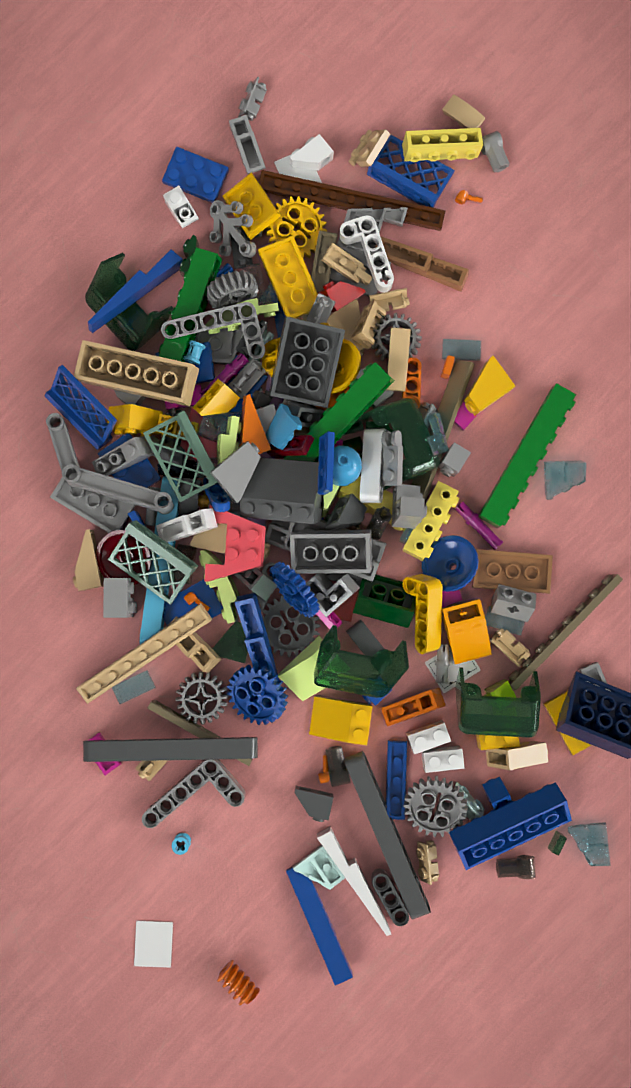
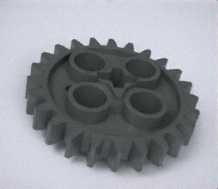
[262,595,321,657]

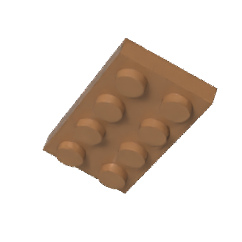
[472,549,553,594]

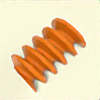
[217,960,260,1006]

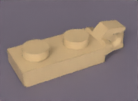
[321,243,373,286]

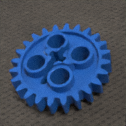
[269,561,320,618]
[227,664,288,725]

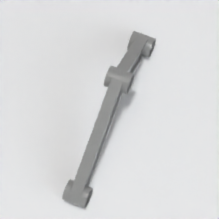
[46,413,174,514]

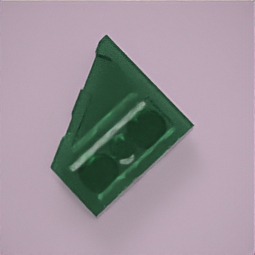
[212,621,248,663]

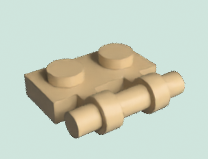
[349,129,390,167]

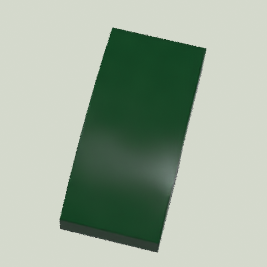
[179,235,199,277]

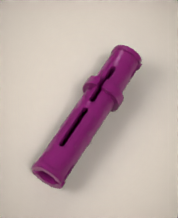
[200,353,249,396]
[454,501,503,550]

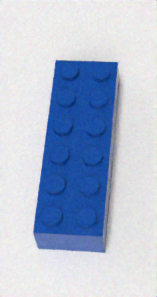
[449,782,572,870]

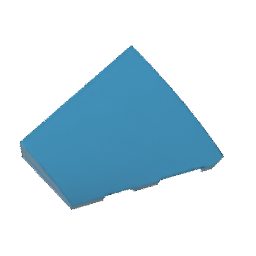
[266,404,303,450]

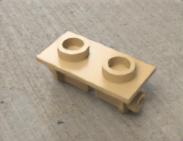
[369,288,410,313]
[490,628,531,667]
[135,760,168,781]
[416,841,439,885]

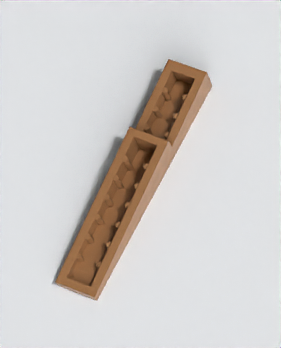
[375,236,469,292]

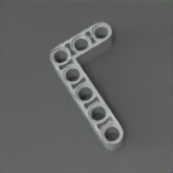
[161,302,265,359]
[142,759,246,828]

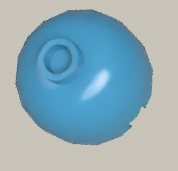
[333,446,362,486]

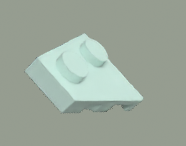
[292,845,345,890]

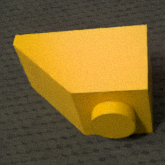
[193,379,240,416]

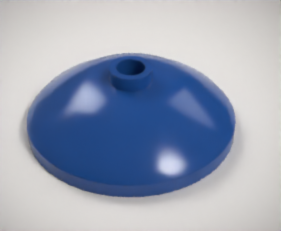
[422,535,479,592]

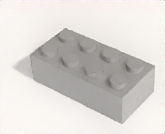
[290,530,372,574]

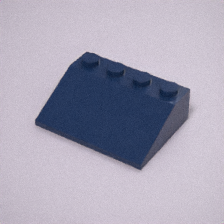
[556,671,631,759]

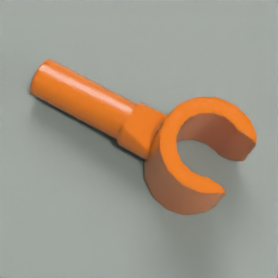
[455,190,483,205]
[184,592,210,611]
[318,755,330,784]

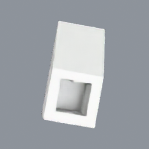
[290,134,334,171]
[163,186,199,229]

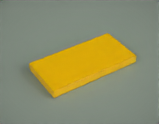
[258,235,318,318]

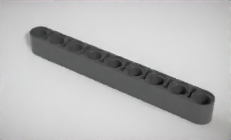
[83,737,258,762]
[344,751,431,920]

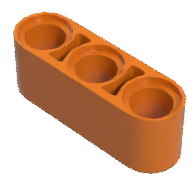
[401,357,421,416]

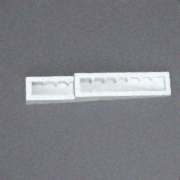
[317,826,391,936]

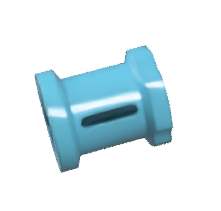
[183,340,206,365]
[171,833,191,855]

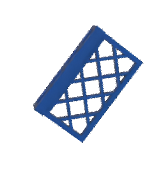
[367,134,455,208]
[45,365,117,450]

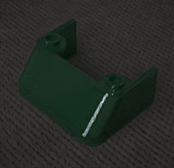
[85,252,174,351]
[355,398,440,491]
[314,625,409,698]
[455,667,541,737]

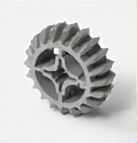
[207,270,258,309]
[371,313,422,364]
[176,671,228,724]

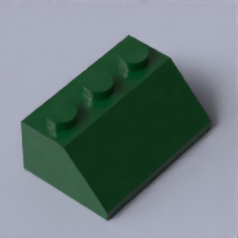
[353,574,416,628]

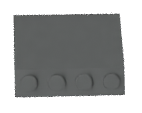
[269,316,345,408]
[240,458,323,524]

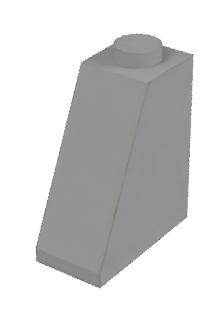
[209,442,261,503]

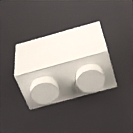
[406,720,451,755]
[421,746,465,773]

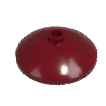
[96,529,152,585]

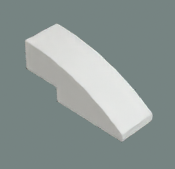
[156,508,218,543]

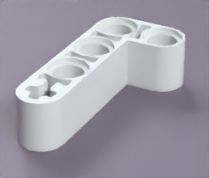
[339,215,394,293]
[360,429,387,503]

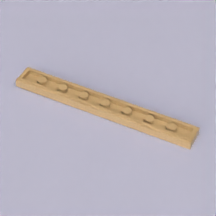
[76,603,212,704]

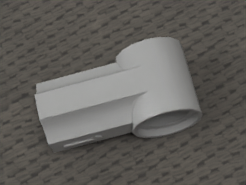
[481,131,510,173]

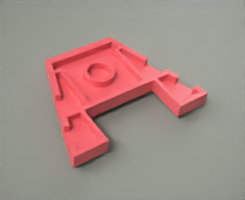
[204,505,266,582]

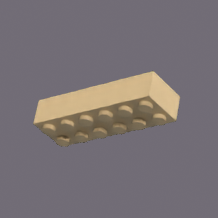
[74,340,199,407]

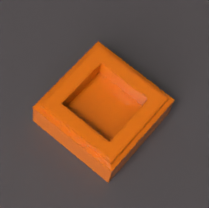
[441,355,455,379]

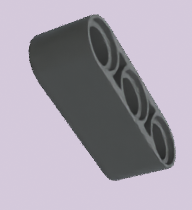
[346,619,395,675]
[371,869,409,926]

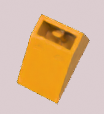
[442,599,492,665]

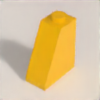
[464,355,516,416]

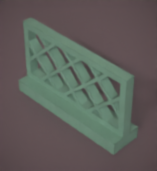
[143,411,218,502]
[108,520,199,605]

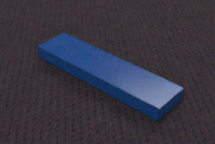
[386,740,407,820]

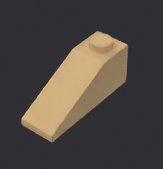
[73,529,104,591]

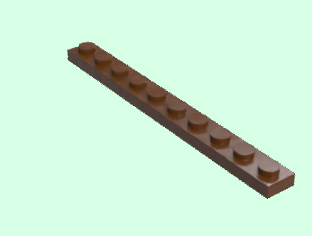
[259,170,445,231]

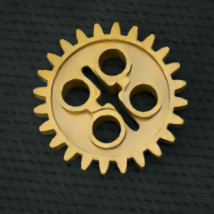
[266,196,327,258]

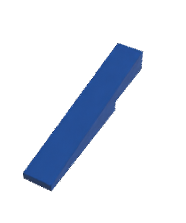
[88,249,183,333]
[235,593,281,686]
[286,867,353,986]

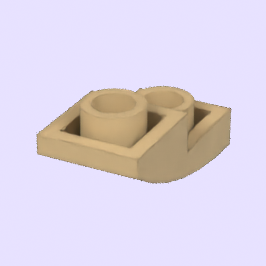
[442,95,485,128]

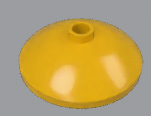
[331,339,361,394]

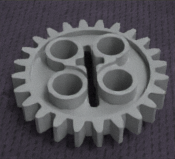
[404,776,468,837]

